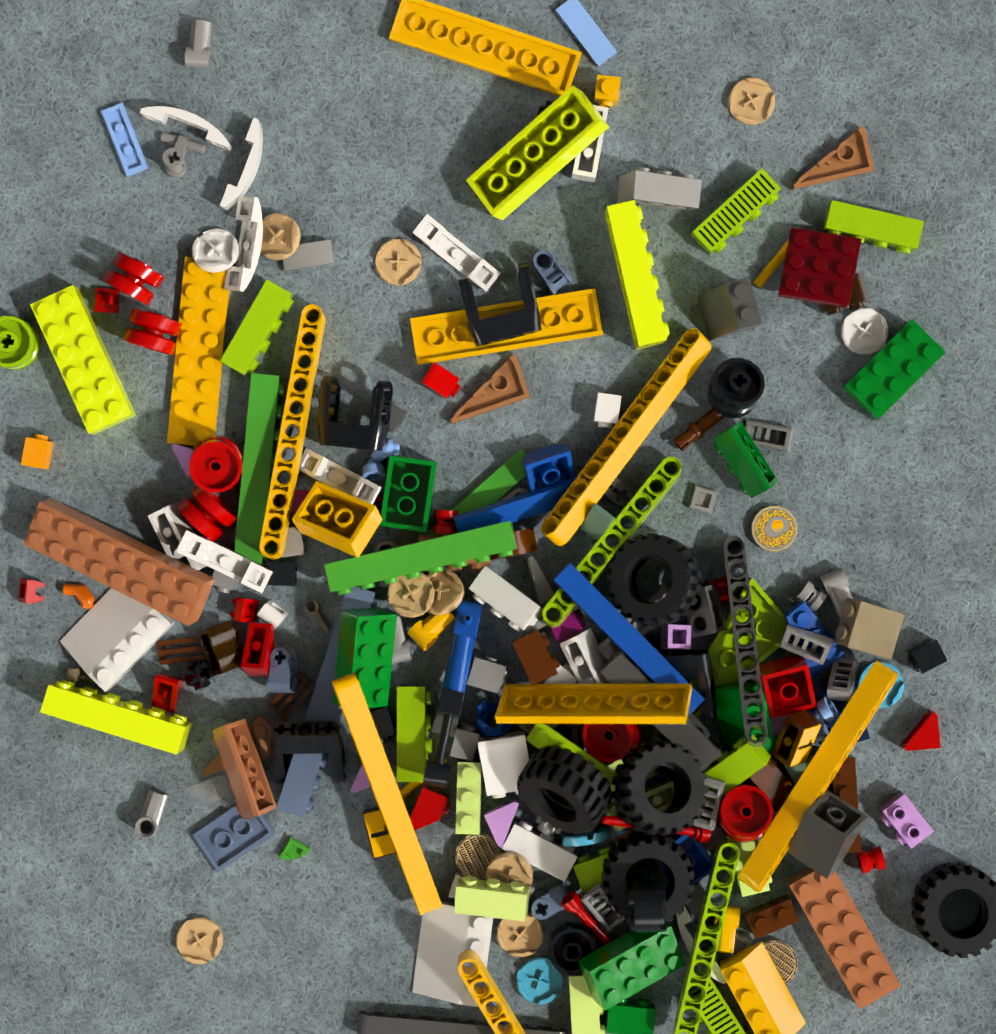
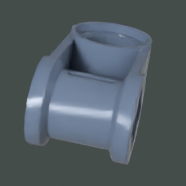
[532,250,573,295]
[267,647,299,693]
[529,881,571,920]

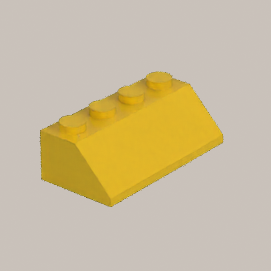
[720,941,806,1034]

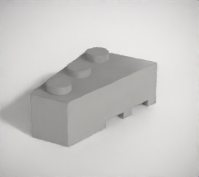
[617,167,702,211]

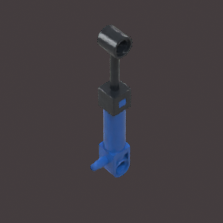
[423,599,483,788]

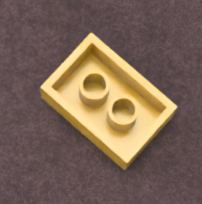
[292,481,382,558]

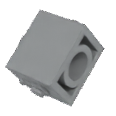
[467,656,507,695]

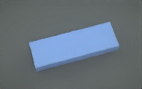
[556,0,617,67]
[101,102,149,177]

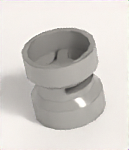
[794,580,827,613]

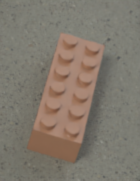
[786,867,901,1009]

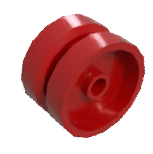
[103,251,165,306]
[122,308,182,356]
[189,435,242,493]
[177,485,237,542]
[582,724,640,763]
[718,785,773,843]

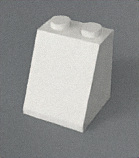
[478,730,529,799]

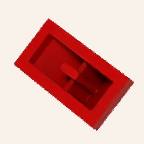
[151,672,184,713]
[900,710,941,751]

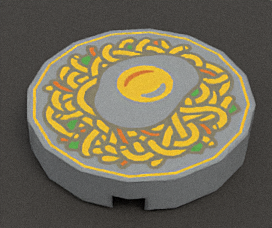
[751,506,798,552]

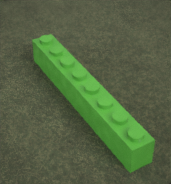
[234,373,285,564]
[324,521,518,596]

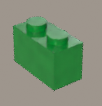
[605,999,656,1034]

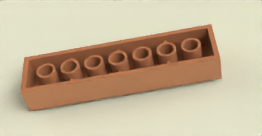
[23,499,215,626]

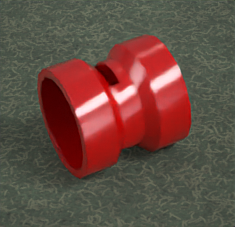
[433,510,457,534]
[856,846,886,874]

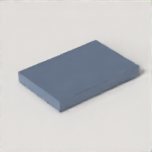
[191,804,276,873]

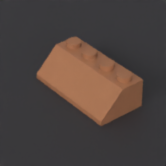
[212,719,277,820]

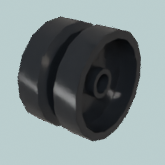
[707,358,765,418]

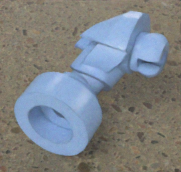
[362,438,400,482]
[812,697,839,747]

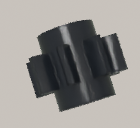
[183,659,214,691]

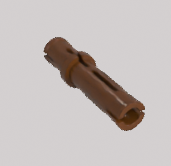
[673,408,725,452]

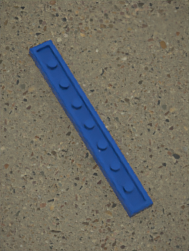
[553,563,705,716]

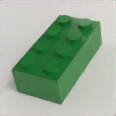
[841,319,946,420]
[333,608,397,708]
[578,921,686,1011]

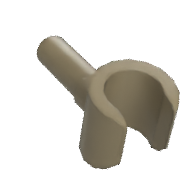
[305,600,330,631]
[67,668,97,685]

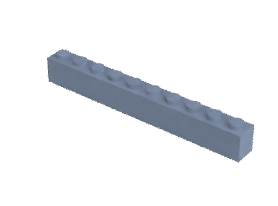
[276,586,379,817]

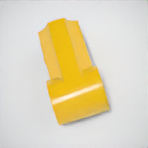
[408,612,456,651]
[713,906,740,954]

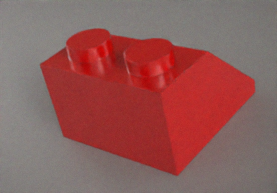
[759,655,817,718]

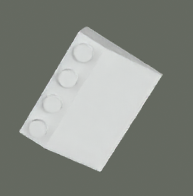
[60,588,175,692]
[412,901,493,1007]

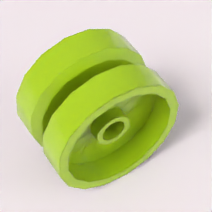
[0,316,41,370]

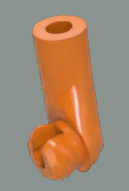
[63,583,94,609]

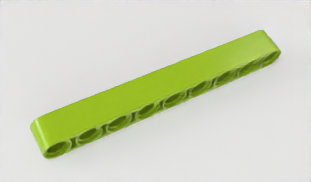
[542,457,682,628]
[672,839,740,1034]

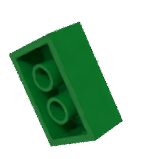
[379,455,438,533]

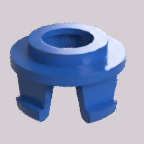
[476,697,514,737]

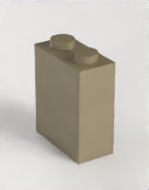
[833,597,905,660]

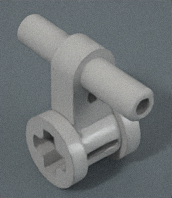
[160,132,207,178]

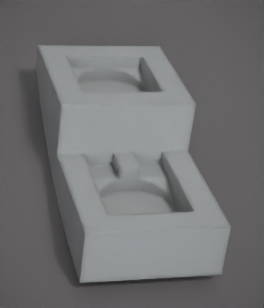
[283,240,334,272]

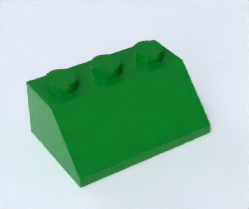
[713,421,778,498]
[715,681,776,752]

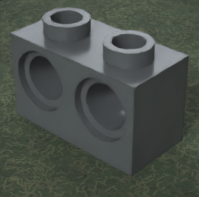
[686,584,727,638]

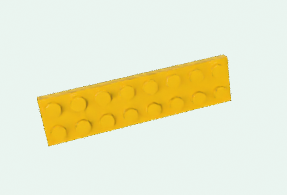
[389,0,582,96]
[167,256,230,446]
[410,288,603,366]
[495,683,692,724]

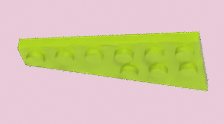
[690,577,791,718]

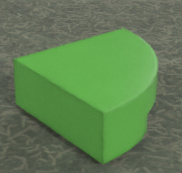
[279,836,311,860]

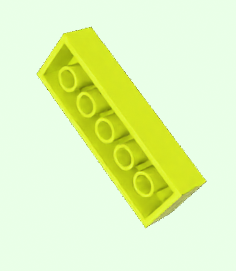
[466,85,609,220]
[605,200,670,350]
[30,285,136,435]
[40,679,192,755]

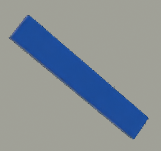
[453,477,576,533]

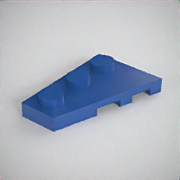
[784,599,845,681]

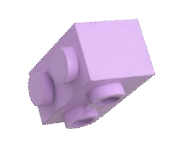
[879,791,934,849]

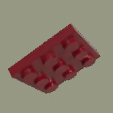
[778,227,862,309]

